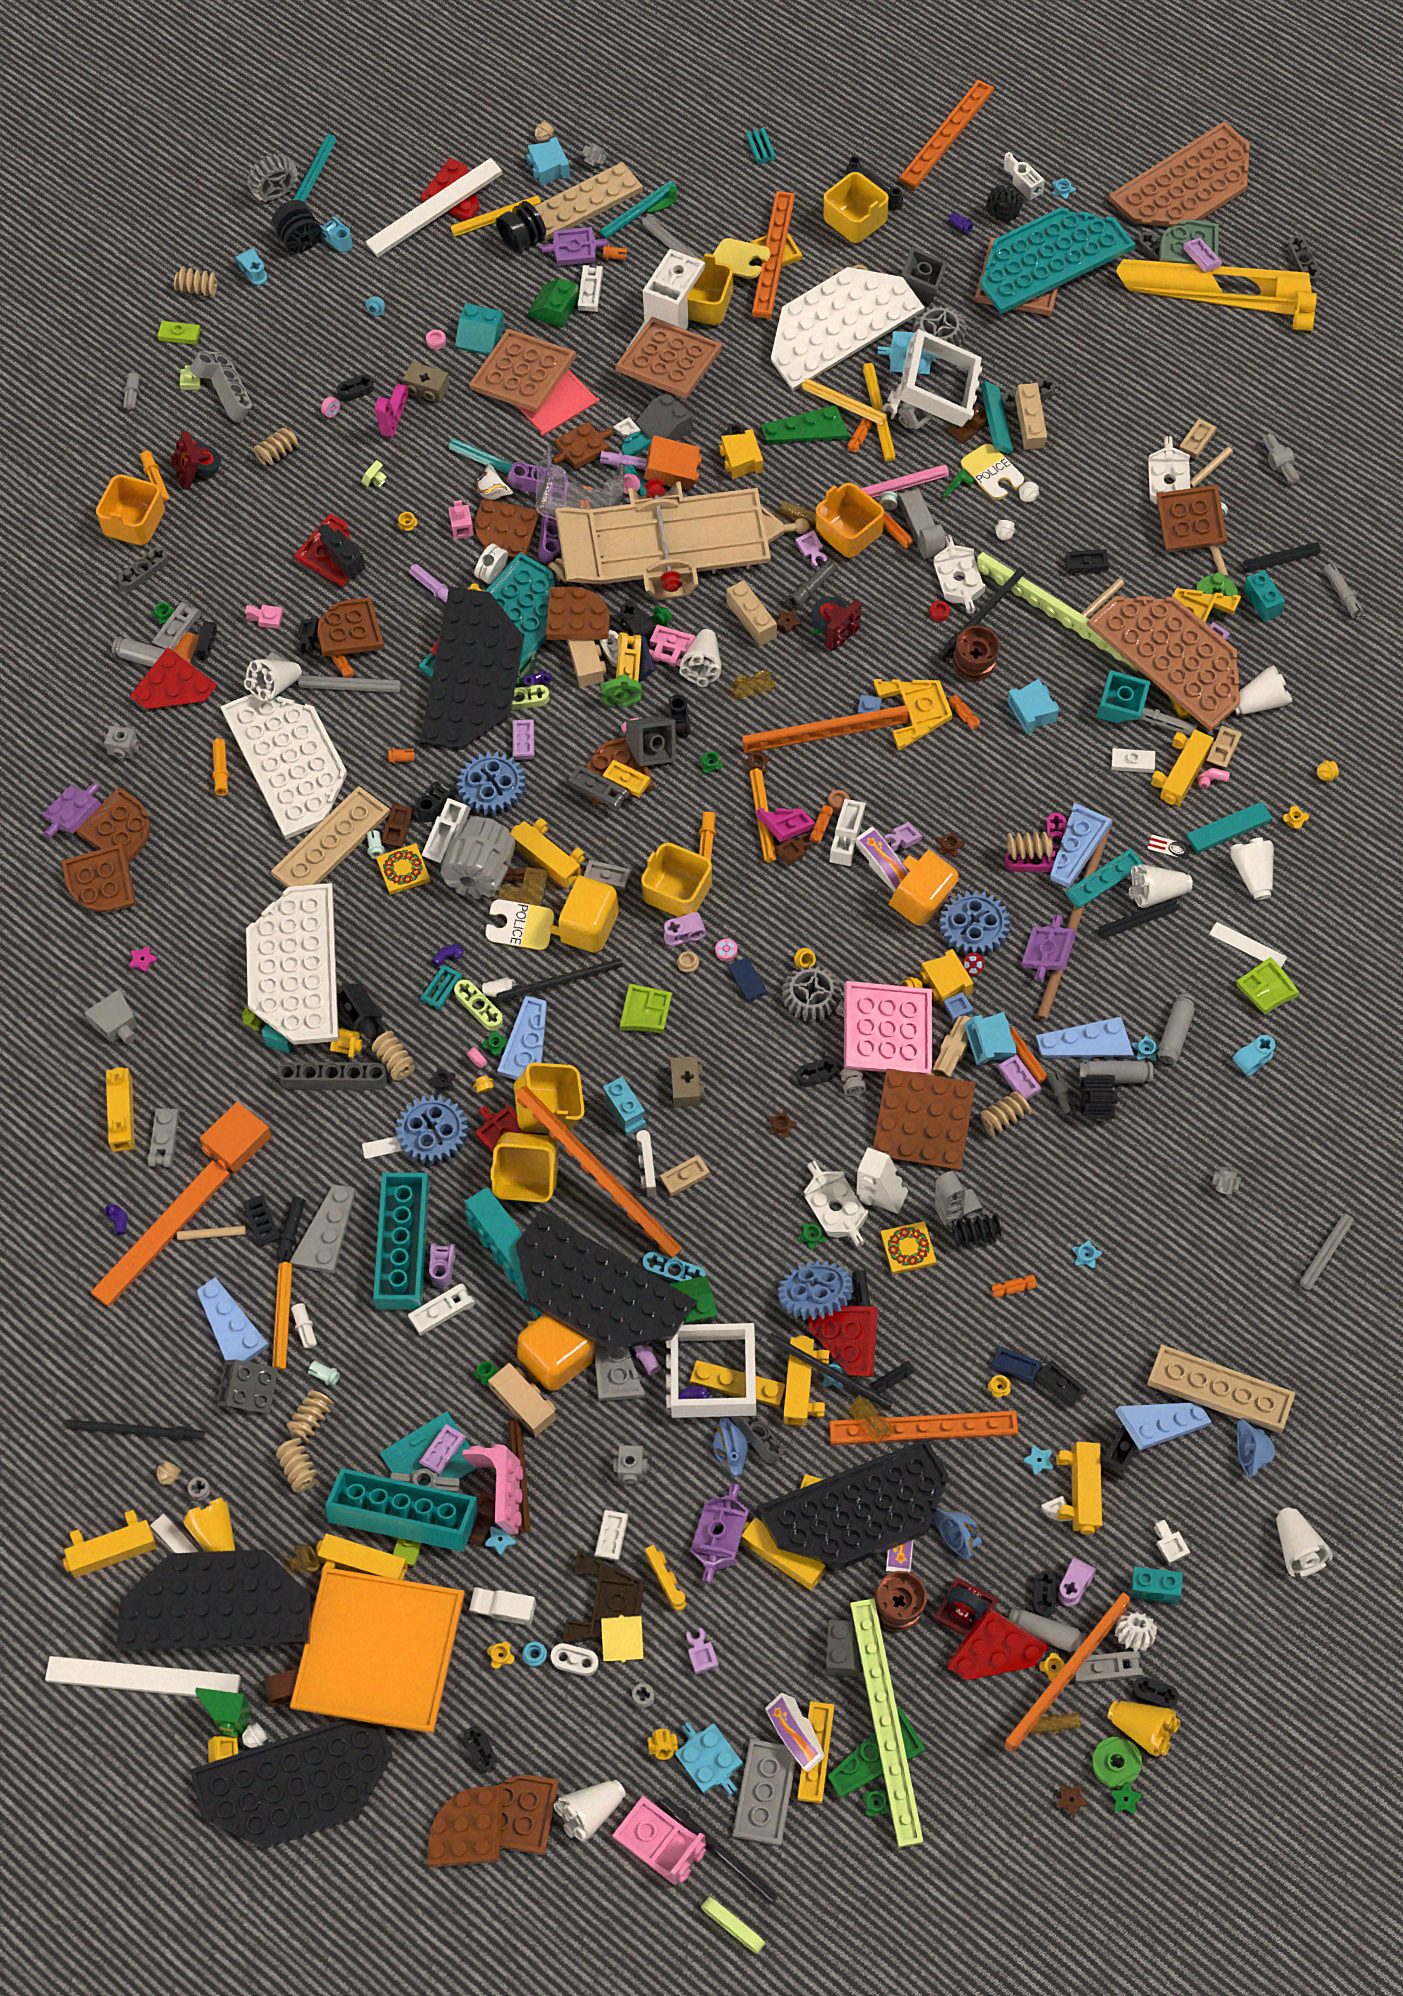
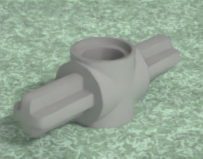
[1263,434,1300,484]
[390,1469,460,1493]

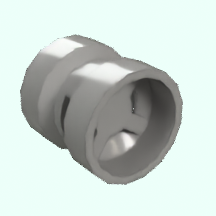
[840,1068,866,1096]

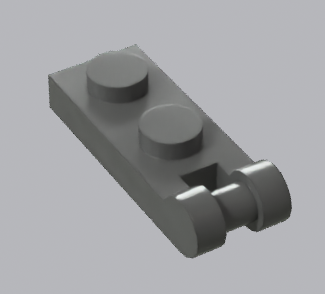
[568,765,629,811]

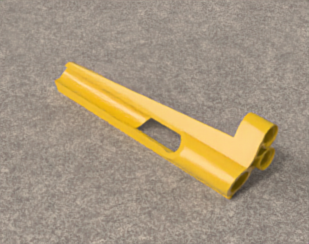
[1117,259,1317,331]

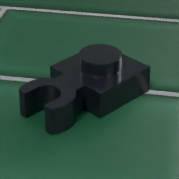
[297,617,320,654]

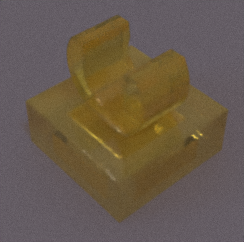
[288,1544,321,1572]

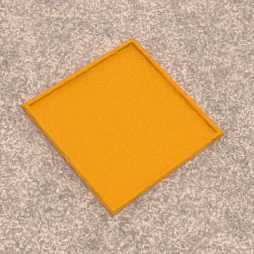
[290,1567,465,1734]

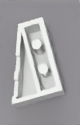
[856,1148,908,1214]

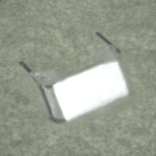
[536,446,625,519]

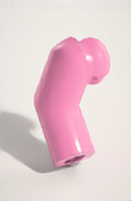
[1198,768,1230,788]

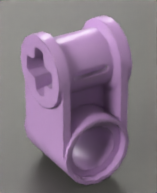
[664,912,707,946]
[429,1243,455,1289]
[1058,1558,1096,1607]

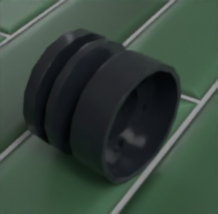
[272,200,322,253]
[496,201,546,253]

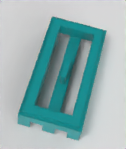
[746,127,776,164]
[420,964,462,1011]

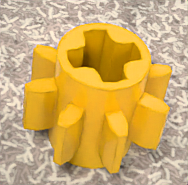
[648,1729,678,1760]

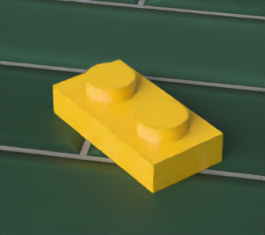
[603,760,650,798]

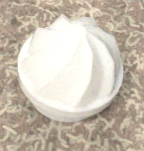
[1019,482,1039,503]
[995,520,1016,541]
[242,1723,268,1748]

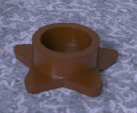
[776,610,802,633]
[743,751,770,773]
[938,832,965,857]
[769,1111,797,1138]
[1056,1785,1088,1817]

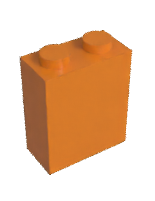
[643,435,702,491]
[200,1101,272,1174]

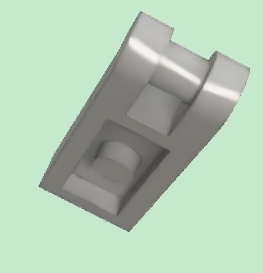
[152,602,201,650]
[148,1108,179,1167]
[1074,1651,1143,1684]

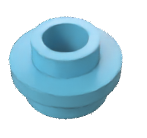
[366,296,385,316]
[523,1642,547,1666]

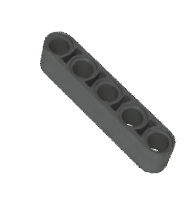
[277,1062,388,1090]

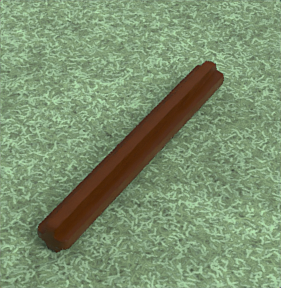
[508,1420,531,1533]

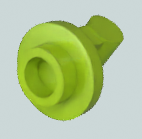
[242,1007,262,1031]

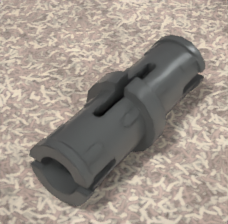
[1046,1071,1077,1117]

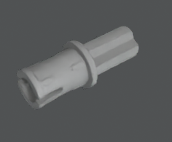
[123,373,140,410]

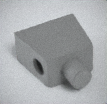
[84,989,137,1044]

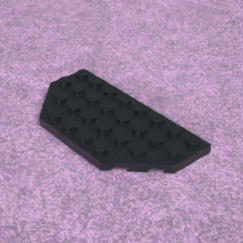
[420,587,524,750]
[515,1210,697,1351]
[757,1438,948,1569]
[116,1549,312,1651]
[190,1718,393,1850]

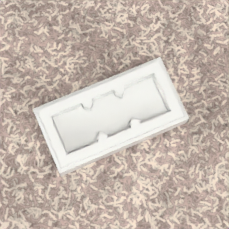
[1111,748,1155,773]
[595,1510,628,1562]

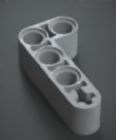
[190,351,252,422]
[898,489,945,559]
[935,1171,984,1229]

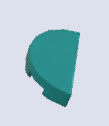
[622,432,652,456]

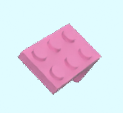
[462,1444,523,1534]
[612,1796,707,1886]

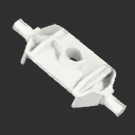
[1148,436,1190,505]
[933,535,985,613]
[804,1161,868,1247]

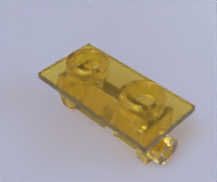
[731,670,776,698]
[848,1395,894,1445]

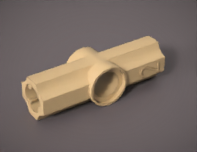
[932,1015,971,1078]

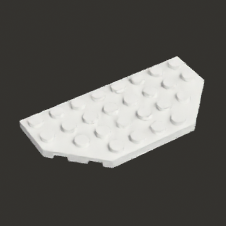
[771,267,925,391]
[220,694,347,840]
[246,883,339,1045]

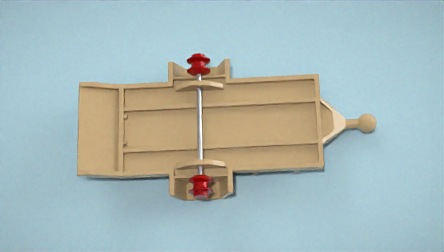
[555,478,810,600]

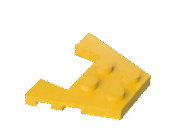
[1172,588,1241,622]
[874,679,952,751]

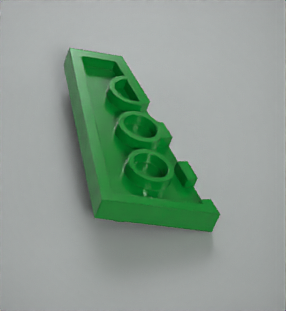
[760,405,849,445]
[828,1707,925,1799]

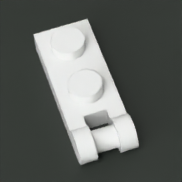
[578,265,603,312]
[637,1130,656,1197]
[408,1284,475,1336]

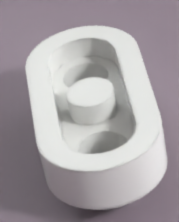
[599,630,619,667]
[551,1643,599,1676]

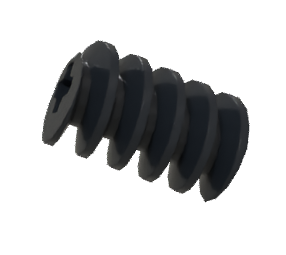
[952,1213,1001,1248]

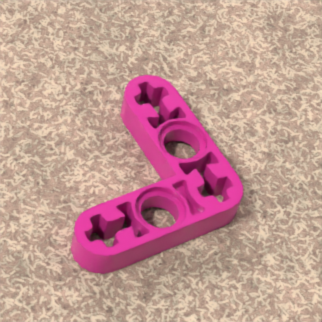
[375,384,408,437]
[1004,813,1067,872]

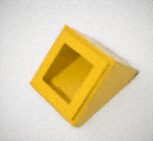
[208,1736,238,1763]

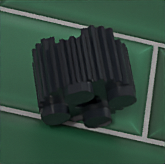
[1080,1074,1118,1119]

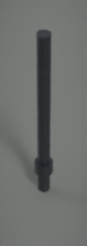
[937,568,1026,661]
[496,959,623,1001]
[767,1333,893,1410]
[66,1419,205,1441]
[660,1797,778,1904]

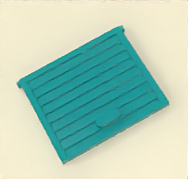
[379,1411,479,1486]

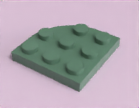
[1159,220,1219,264]

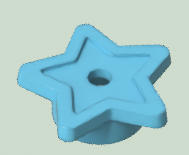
[1052,179,1076,199]
[1132,1036,1160,1061]
[1072,1240,1102,1268]
[820,1361,848,1389]
[1023,1446,1053,1475]
[485,1526,516,1555]

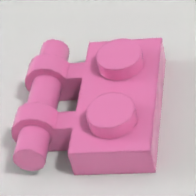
[649,625,696,668]

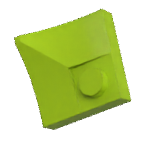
[1236,957,1299,1015]
[619,983,672,1034]

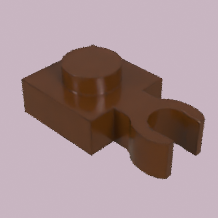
[775,834,813,866]

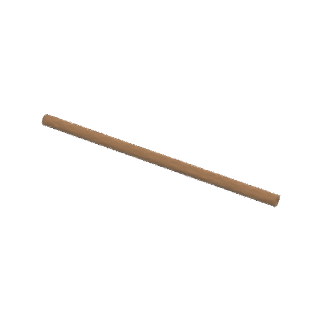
[1037,816,1113,1021]

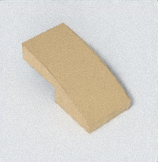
[1206,726,1242,769]

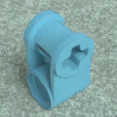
[320,216,353,252]
[235,248,267,285]
[1232,1035,1275,1076]

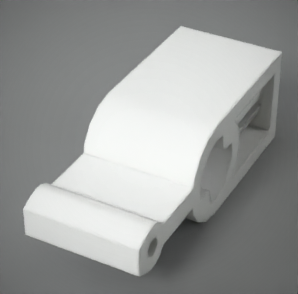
[1004,152,1045,201]
[469,1587,536,1626]

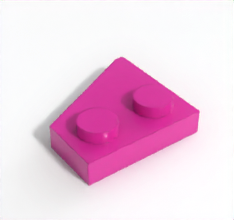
[756,808,815,842]

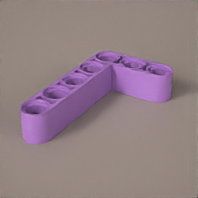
[507,462,568,564]

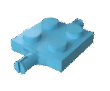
[878,331,942,374]
[675,1722,743,1796]

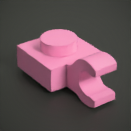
[245,605,283,629]

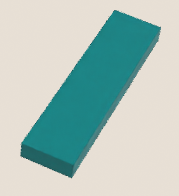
[980,381,1013,454]
[1186,802,1273,854]
[1065,848,1143,910]

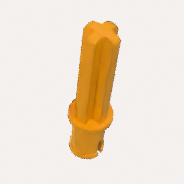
[140,451,169,503]
[212,738,229,796]
[699,812,716,862]

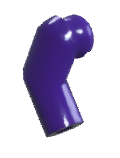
[524,671,552,686]
[431,944,464,967]
[104,1204,127,1236]
[678,1386,709,1399]

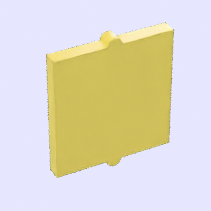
[601,1615,643,1662]

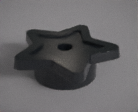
[722,423,747,436]
[427,1068,455,1095]

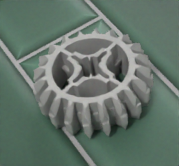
[247,154,298,202]
[913,305,966,347]
[782,964,841,1022]

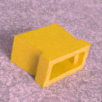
[719,429,763,480]
[920,949,974,1007]

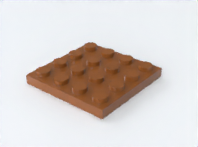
[873,1068,976,1171]

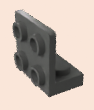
[217,1359,278,1414]

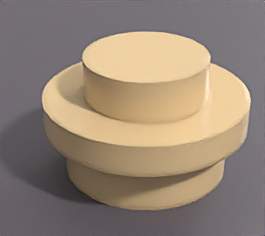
[677,951,699,973]

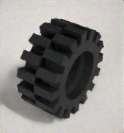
[986,186,1023,222]

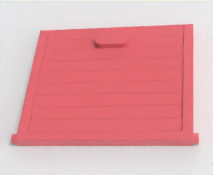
[517,369,600,436]

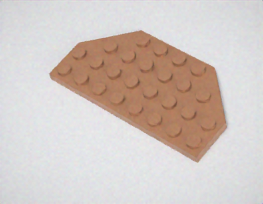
[1108,121,1250,227]
[1087,596,1240,731]

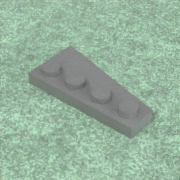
[289,1185,356,1274]
[594,1344,645,1401]

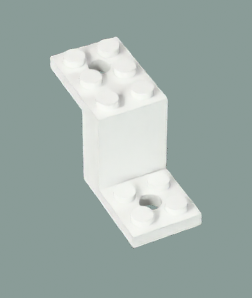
[626,249,705,350]

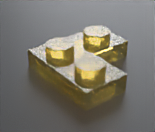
[498,867,548,907]

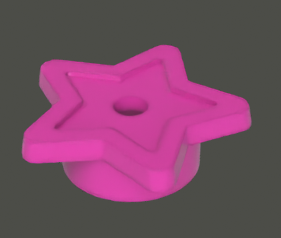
[129,946,157,972]

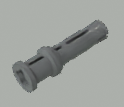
[787,560,838,610]

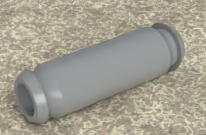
[112,637,165,667]
[1157,994,1197,1064]
[1079,1061,1153,1083]
[1009,1608,1087,1652]

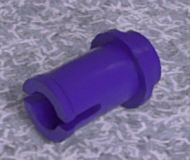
[948,212,973,234]

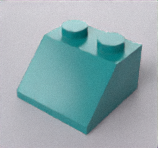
[455,303,505,356]
[1096,670,1150,723]

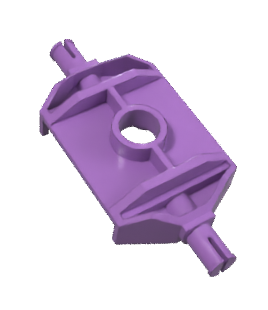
[690,1483,752,1584]

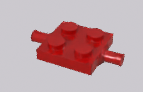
[475,1105,538,1154]

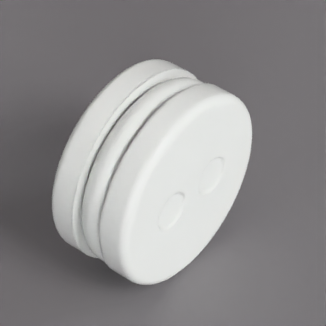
[474,543,508,584]

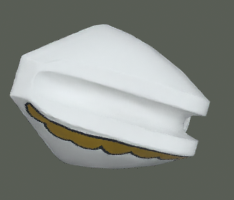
[477,463,513,500]

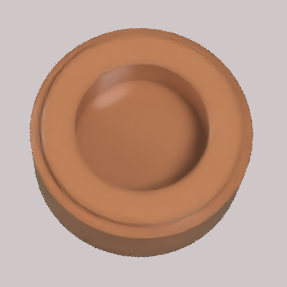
[828,790,850,812]

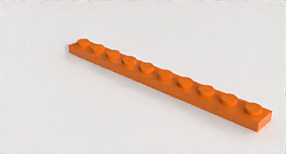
[515,1085,683,1258]

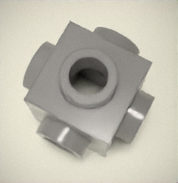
[897,402,932,429]
[104,726,139,759]
[614,1445,648,1484]

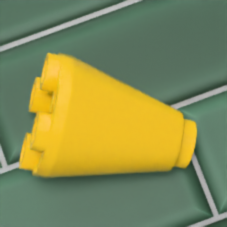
[183,1498,235,1552]
[1108,1701,1180,1756]

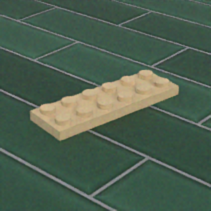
[534,162,643,241]
[271,786,390,887]
[1147,1345,1296,1434]

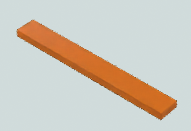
[898,80,994,190]
[752,191,795,319]
[742,705,909,753]
[91,1160,231,1308]
[829,1411,1018,1446]
[1005,1592,1130,1753]

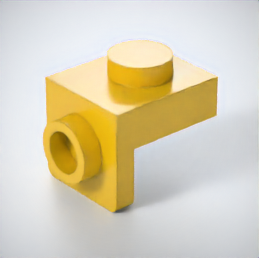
[330,1028,362,1058]

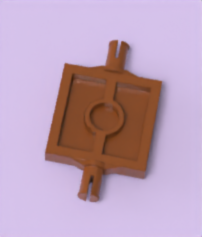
[551,422,613,469]

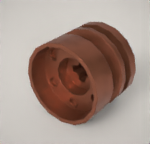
[952,626,1000,681]
[873,1571,927,1632]

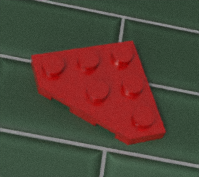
[420,158,480,220]
[294,513,351,587]
[130,647,218,710]
[808,1306,878,1377]
[946,1607,1048,1680]

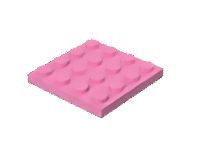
[844,981,932,1074]

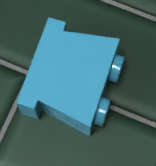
[526,137,570,186]
[1008,679,1059,734]
[964,1012,1017,1065]
[603,1077,646,1136]

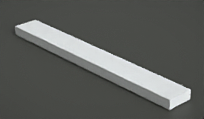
[366,158,503,258]
[45,1656,241,1697]

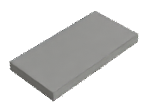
[732,1739,796,1846]

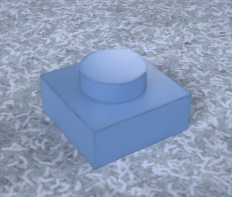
[858,695,882,714]
[943,992,973,1022]

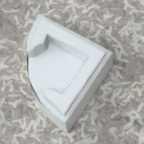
[613,417,641,437]
[1041,1496,1072,1521]

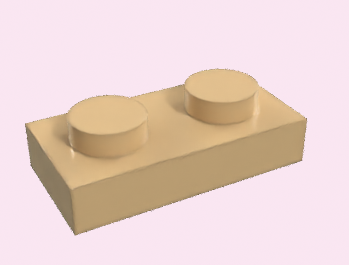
[1179,419,1217,459]
[660,1154,710,1197]

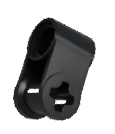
[620,602,654,638]
[668,694,690,735]
[417,781,455,823]

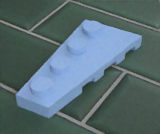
[1050,803,1112,888]
[497,996,547,1080]
[1035,1017,1134,1059]
[197,1277,269,1362]
[1115,1403,1211,1450]

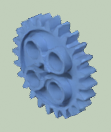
[457,752,526,815]
[939,890,1010,956]
[395,1095,469,1165]
[778,1261,853,1320]

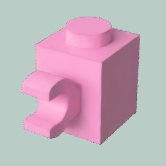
[448,500,474,539]

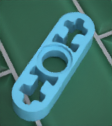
[643,1252,706,1283]

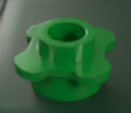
[151,602,175,624]
[652,606,672,628]
[699,751,723,773]
[482,1031,509,1056]
[474,1361,500,1385]
[863,1789,890,1817]

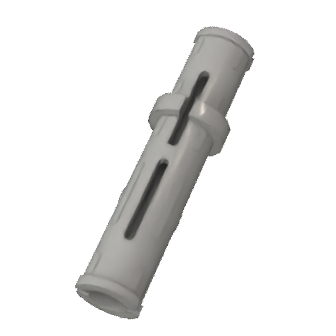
[1323,563,1364,618]
[1140,707,1198,736]

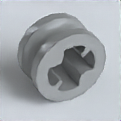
[187,1477,210,1501]
[632,1683,654,1708]

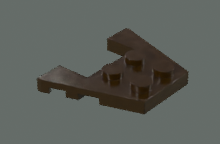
[563,1550,645,1644]

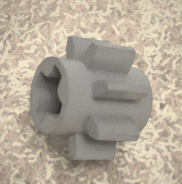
[582,143,607,167]
[1212,1167,1241,1194]

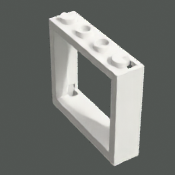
[898,329,982,427]
[666,1323,756,1418]

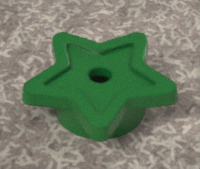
[798,1223,827,1250]
[1110,1782,1142,1814]

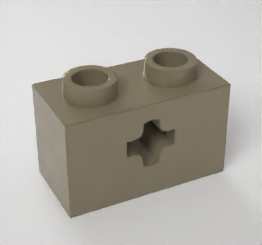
[402,362,450,403]
[670,1056,704,1108]

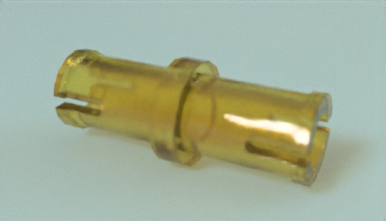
[779,500,816,526]
[1032,1712,1081,1735]

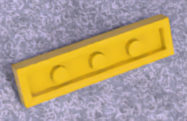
[690,1360,786,1408]
[798,1701,834,1804]

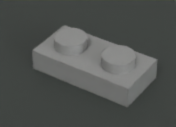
[584,860,631,891]

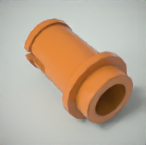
[603,244,627,261]
[388,747,414,764]

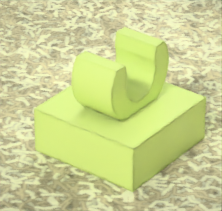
[180,366,201,390]
[361,460,386,488]

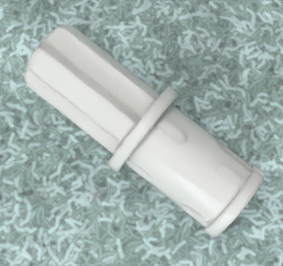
[291,1304,317,1349]

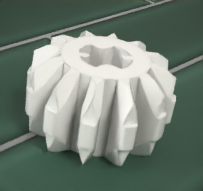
[1115,1610,1157,1652]

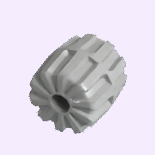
[441,816,515,899]

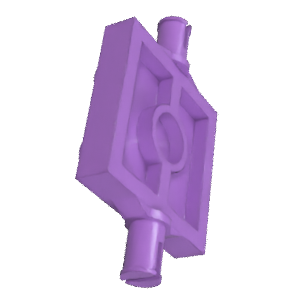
[542,227,608,266]
[42,782,101,838]
[1022,914,1076,982]

